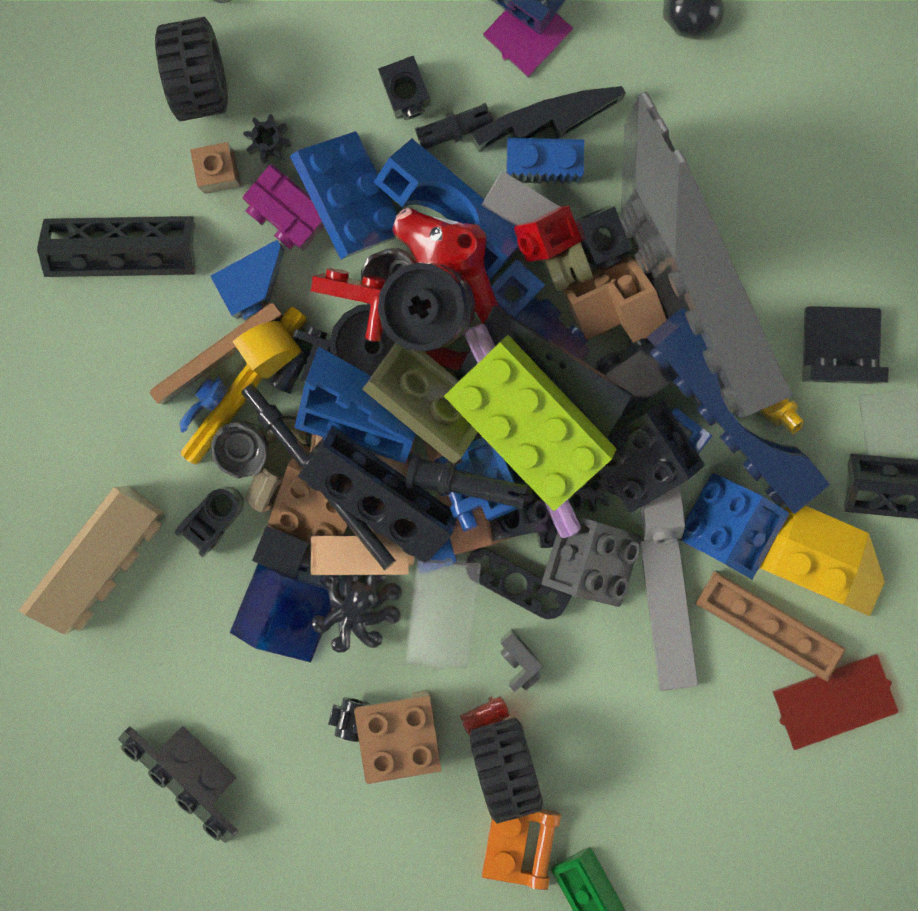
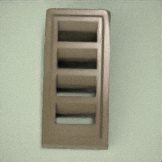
[246,466,284,513]

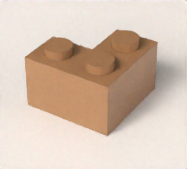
[563,255,667,343]

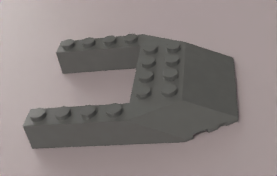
[619,91,793,418]

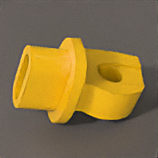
[760,398,804,435]

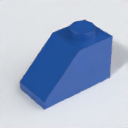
[210,240,285,321]

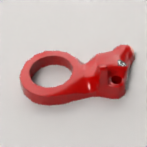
[393,208,499,370]

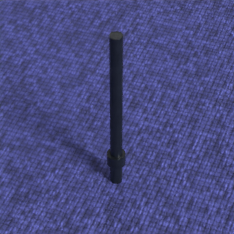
[241,383,396,571]

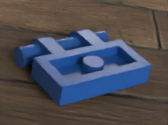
[434,437,521,532]

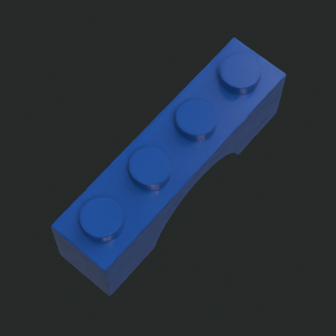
[374,138,519,281]

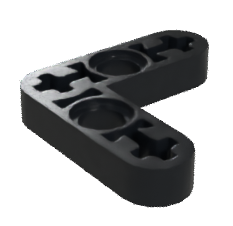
[466,549,572,620]

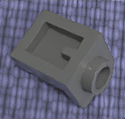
[500,629,543,692]

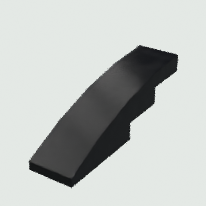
[471,86,626,152]

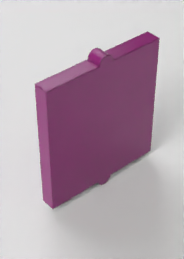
[483,11,573,78]

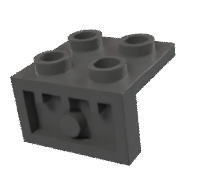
[541,515,642,607]

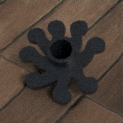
[311,575,402,653]

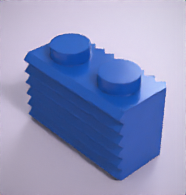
[506,138,584,184]

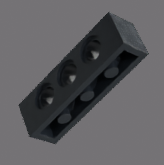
[298,426,457,564]

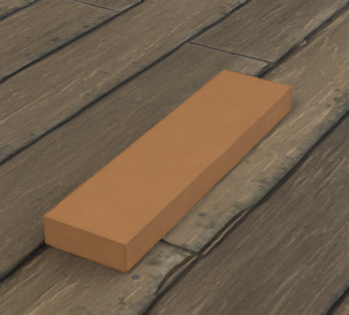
[149,303,283,405]
[695,571,846,682]

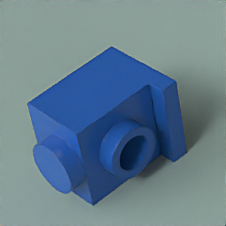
[491,259,545,318]

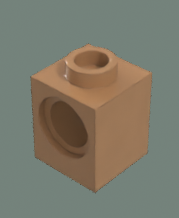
[190,142,241,194]

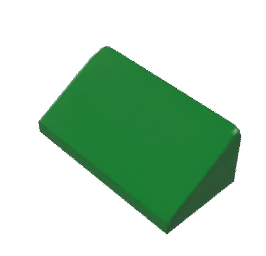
[550,847,625,911]

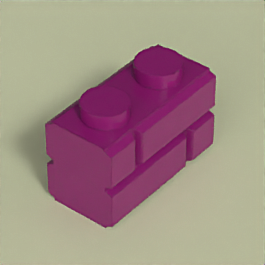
[242,164,325,251]

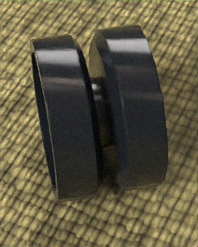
[378,262,476,352]
[329,304,396,376]

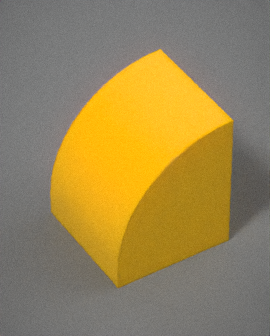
[232,321,302,379]

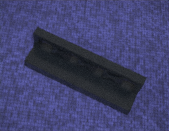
[37,216,196,277]
[843,454,918,519]

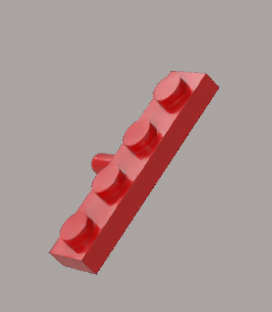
[310,268,432,341]

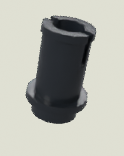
[269,347,310,394]

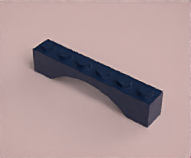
[647,307,830,514]

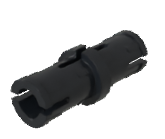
[415,102,493,149]

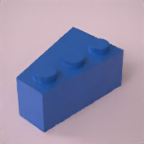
[294,347,416,464]

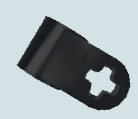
[174,487,244,558]

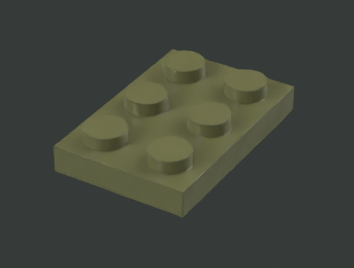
[363,343,478,464]

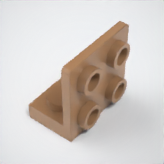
[268,444,348,541]
[354,690,442,784]

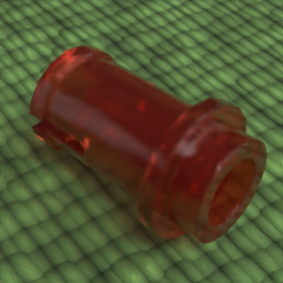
[460,696,511,736]

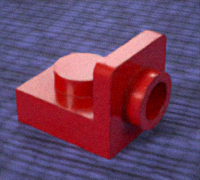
[514,205,583,262]

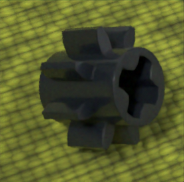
[243,114,292,164]
[328,697,371,742]

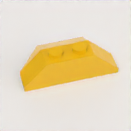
[759,505,885,616]

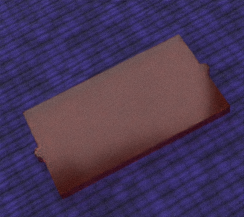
[772,654,899,750]

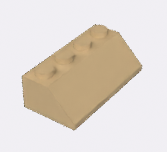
[19,485,164,635]

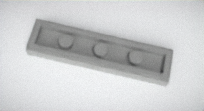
[481,171,629,272]
[640,539,698,691]

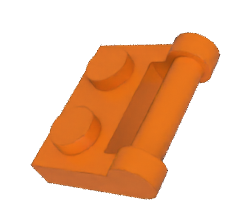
[482,809,561,890]

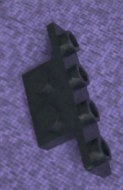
[118,726,238,843]

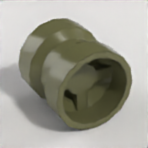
[545,243,594,292]

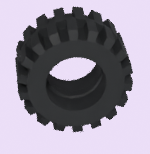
[155,16,228,122]
[470,717,543,824]

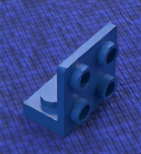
[679,473,789,580]

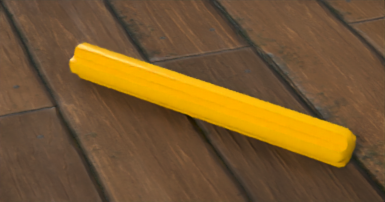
[181,307,307,465]

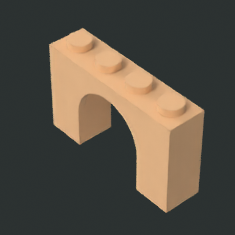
[311,433,414,575]

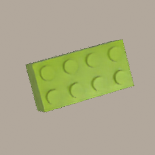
[444,335,616,511]

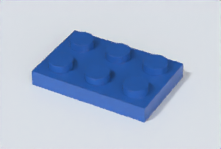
[290,131,397,260]

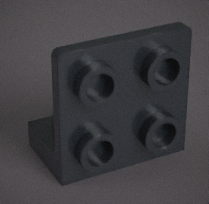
[802,306,889,384]
[601,401,705,513]

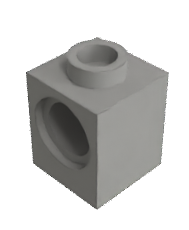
[640,485,685,545]

